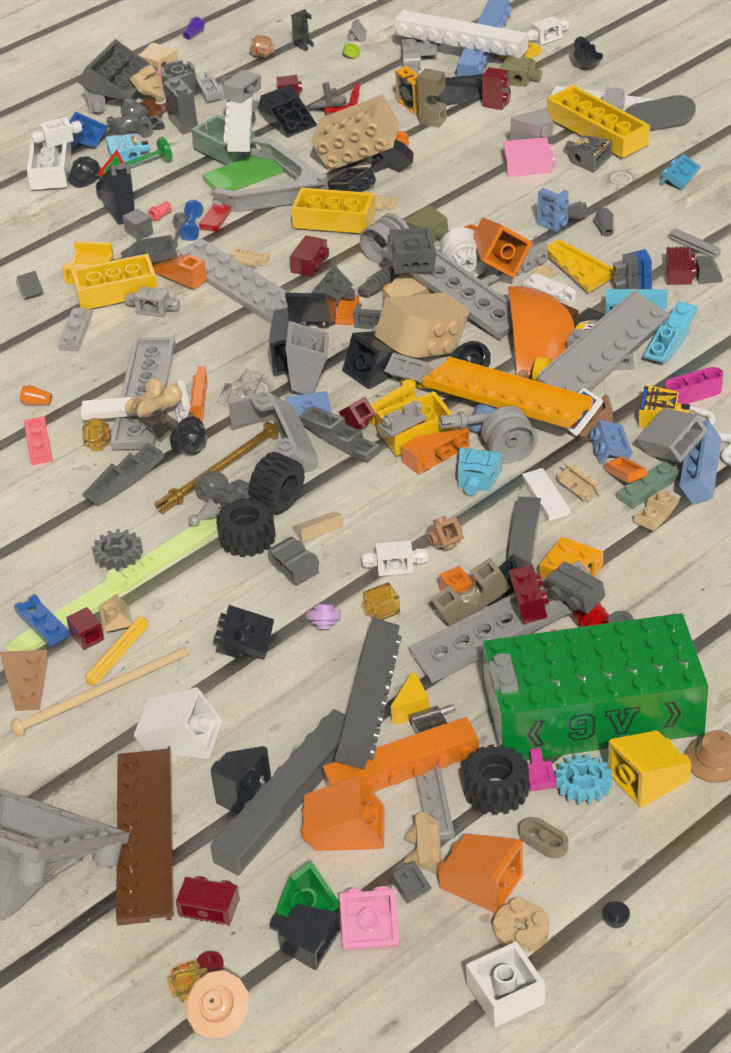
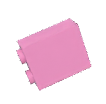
[503,137,555,177]

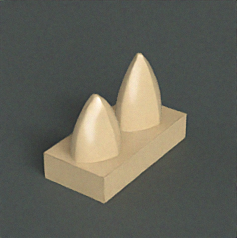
[403,812,442,873]

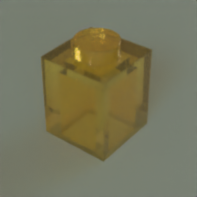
[361,582,400,620]

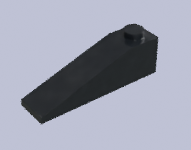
[96,163,135,225]

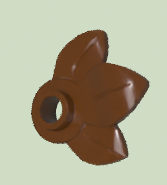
[138,98,167,118]

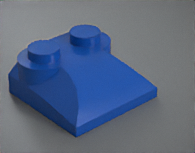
[69,111,108,148]

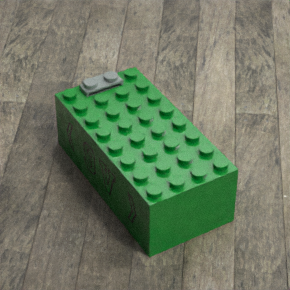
[483,613,708,760]

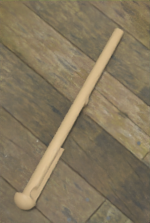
[10,647,189,736]

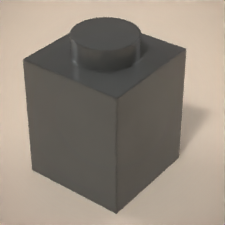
[123,209,154,240]

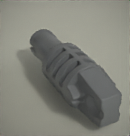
[358,265,401,296]

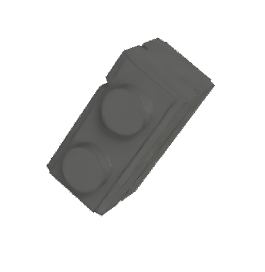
[546,561,605,614]

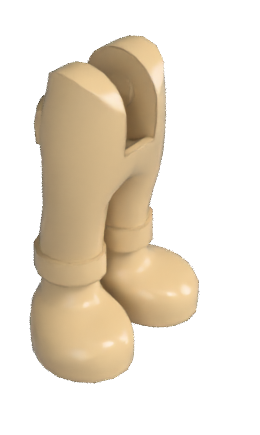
[124,378,182,418]

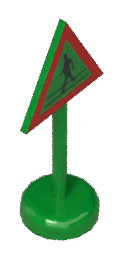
[96,137,173,180]

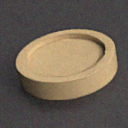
[534,265,554,279]

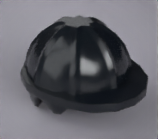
[573,36,603,69]
[69,156,101,188]
[450,341,491,367]
[170,416,208,456]

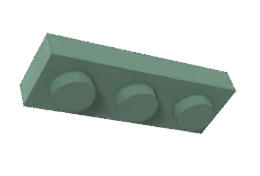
[616,461,681,509]

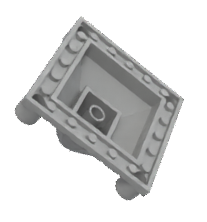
[0,788,130,920]

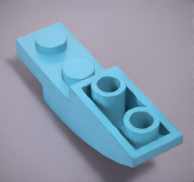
[644,301,697,363]

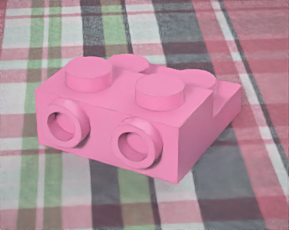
[340,886,399,951]

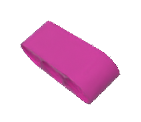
[665,367,723,404]

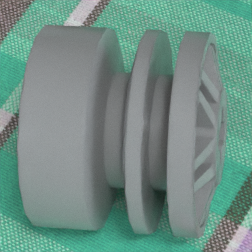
[360,213,409,265]

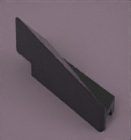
[433,74,511,106]

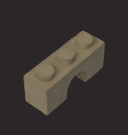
[416,68,447,128]
[431,557,511,626]

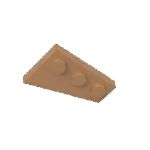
[0,650,49,711]

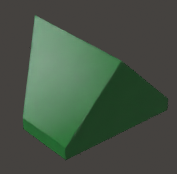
[274,860,340,918]

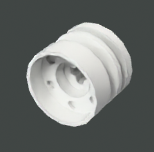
[439,227,487,277]

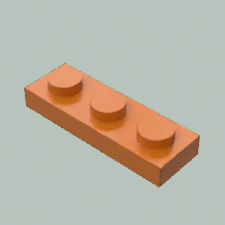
[189,366,208,422]

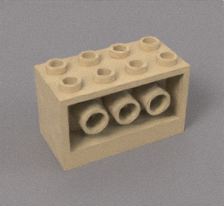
[311,94,400,171]

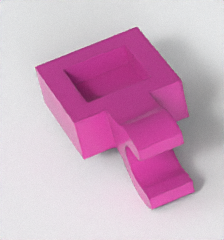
[528,747,556,792]

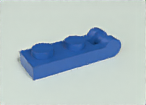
[14,594,70,647]

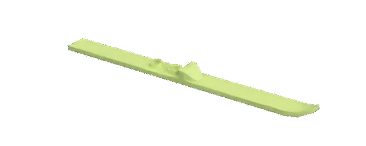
[6,508,221,651]

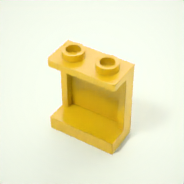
[62,241,114,284]

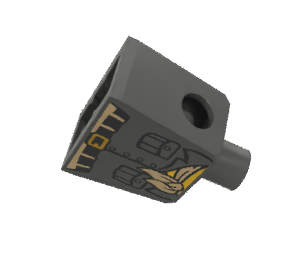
[565,135,612,173]

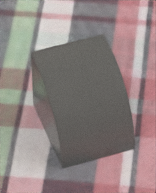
[695,256,723,284]
[16,271,43,299]

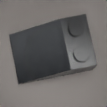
[285,292,336,327]

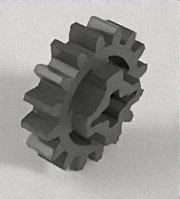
[92,529,143,571]

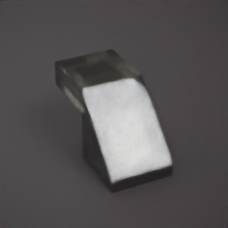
[137,411,179,439]

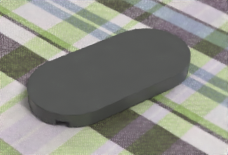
[625,95,696,131]

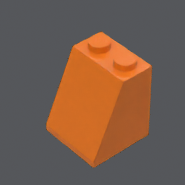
[473,217,533,278]
[301,776,385,851]
[437,833,523,914]

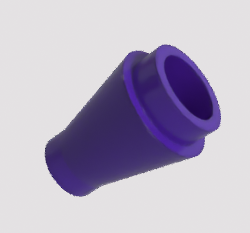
[182,16,205,40]

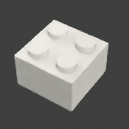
[466,941,545,1027]

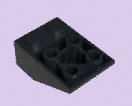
[258,84,317,138]

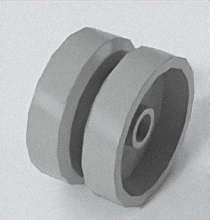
[481,406,537,463]

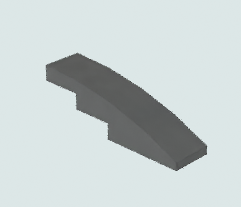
[299,406,381,463]
[82,442,165,506]
[508,496,541,564]

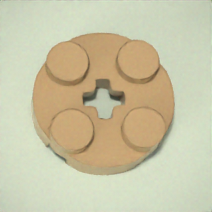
[493,898,549,952]

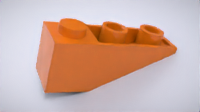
[153,254,207,289]
[401,428,470,475]

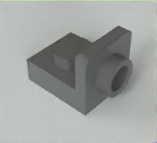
[387,860,432,904]

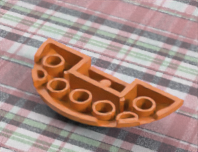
[508,286,574,378]

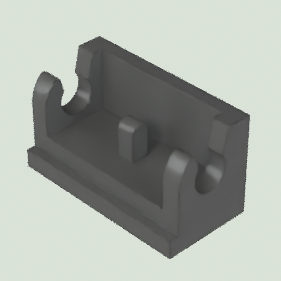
[353,303,382,329]

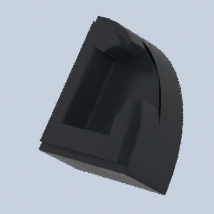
[150,116,165,130]

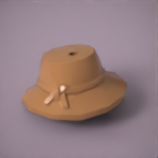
[686,730,731,783]

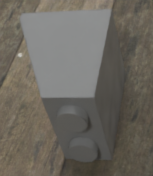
[285,321,329,394]

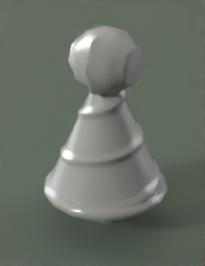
[188,498,221,527]

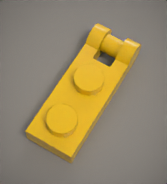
[368,379,416,426]

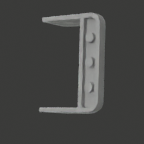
[229,392,318,473]

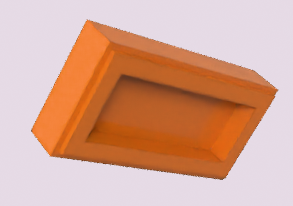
[335,295,360,325]
[604,456,648,483]

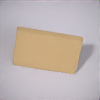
[293,511,344,542]
[99,593,133,632]

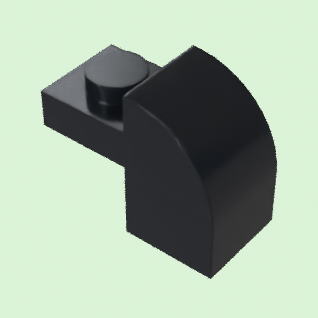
[371,140,414,173]

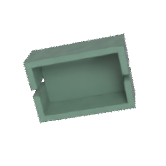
[191,115,256,165]

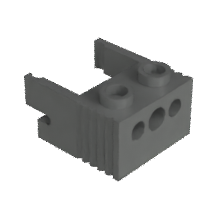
[387,227,436,274]

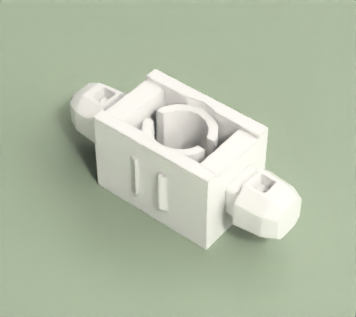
[527,16,569,45]
[31,117,82,148]
[362,540,428,576]

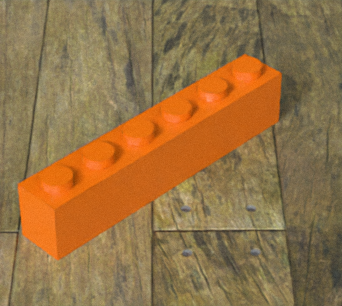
[322,717,479,793]

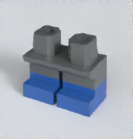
[613,249,652,289]

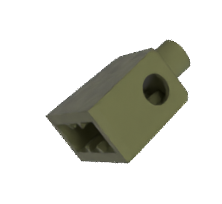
[499,56,542,87]
[404,205,449,243]

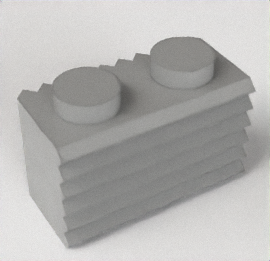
[222,70,261,104]

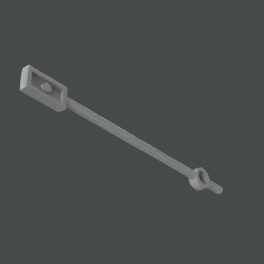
[372,242,548,331]

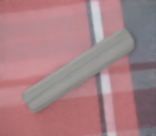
[669,228,721,258]

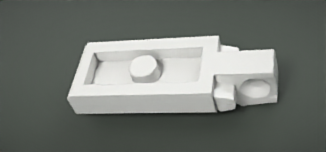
[523,273,576,304]

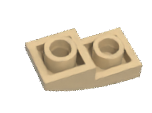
[634,491,679,531]

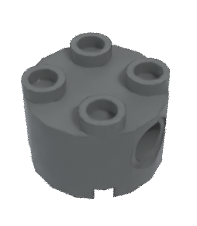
[160,60,197,94]

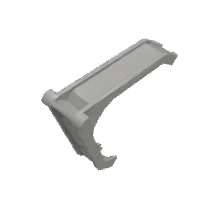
[210,137,329,212]

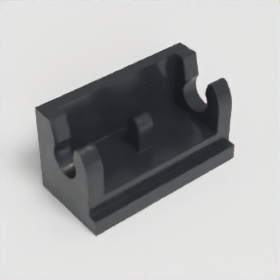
[291,9,314,51]

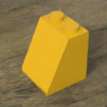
[608,731,691,808]

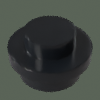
[602,901,630,928]

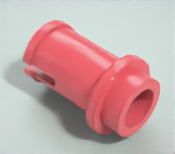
[148,201,172,221]

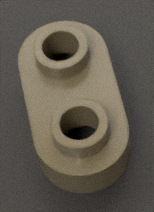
[520,817,568,858]

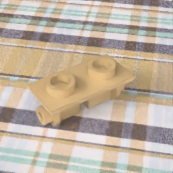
[557,461,601,501]

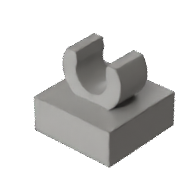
[347,18,367,43]

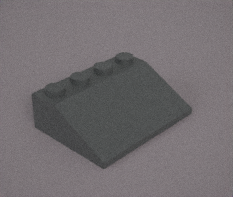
[78,39,158,100]

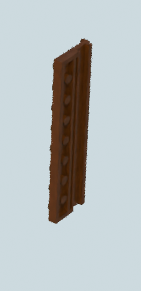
[116,746,174,926]

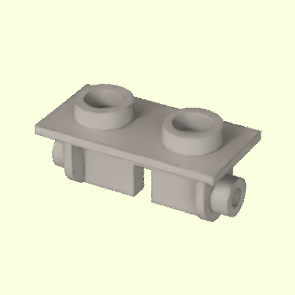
[378,401,427,437]

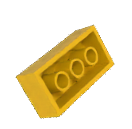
[291,188,376,234]
[71,254,158,309]

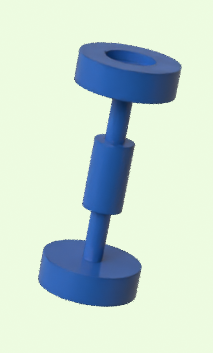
[180,200,203,241]

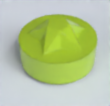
[343,43,360,58]

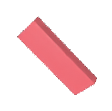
[24,416,53,465]

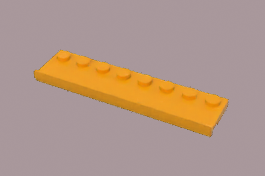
[422,357,593,428]

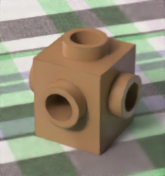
[427,516,464,551]

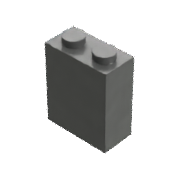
[163,77,198,135]

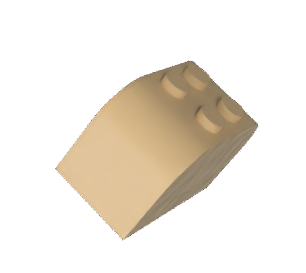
[374,292,469,357]

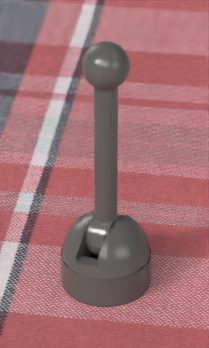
[173,212,188,248]

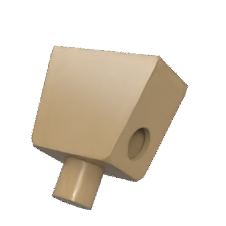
[139,43,179,71]

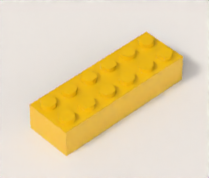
[547,85,650,158]

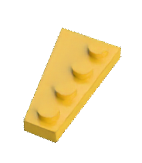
[548,238,616,293]

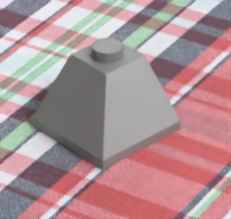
[510,109,554,141]

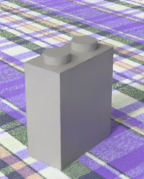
[636,408,708,463]

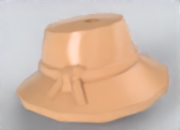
[186,970,248,1038]

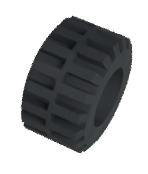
[248,452,305,514]
[216,498,276,557]
[463,744,529,815]

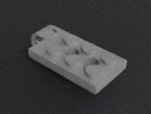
[402,36,437,70]

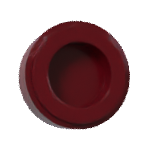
[195,951,225,977]

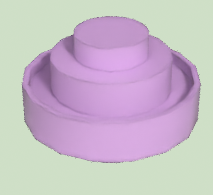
[306,604,341,629]

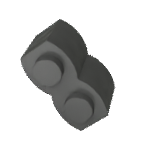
[268,537,319,586]

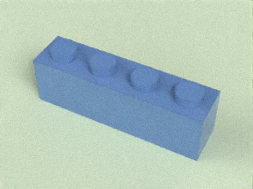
[680,420,721,505]

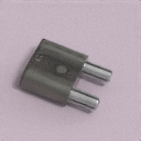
[408,703,456,734]

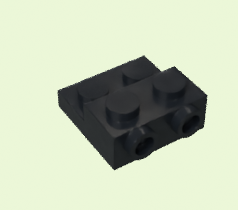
[327,167,376,192]
[212,605,274,660]

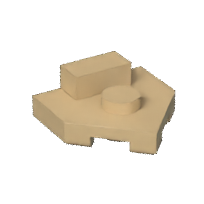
[130,64,164,101]

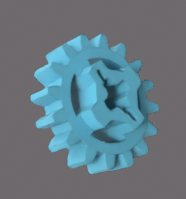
[556,753,613,805]

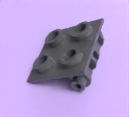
[311,265,355,304]

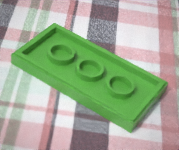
[202,156,284,191]

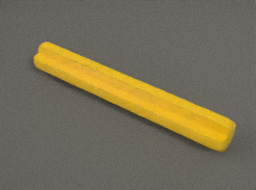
[85,616,149,686]

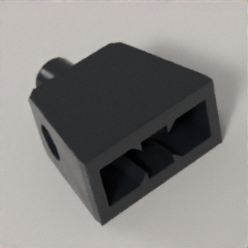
[270,905,341,970]

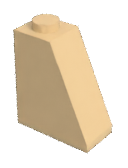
[383,273,434,305]

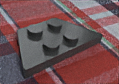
[110,235,178,264]

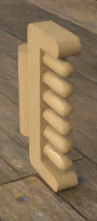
[363,190,398,211]
[230,246,271,267]

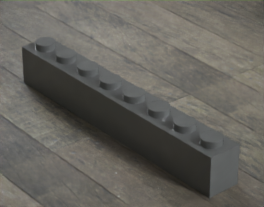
[334,617,402,769]
[210,709,346,876]

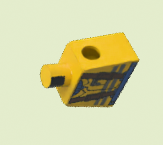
[639,385,690,428]

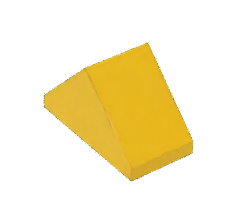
[391,672,429,725]

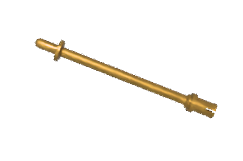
[154,421,279,514]

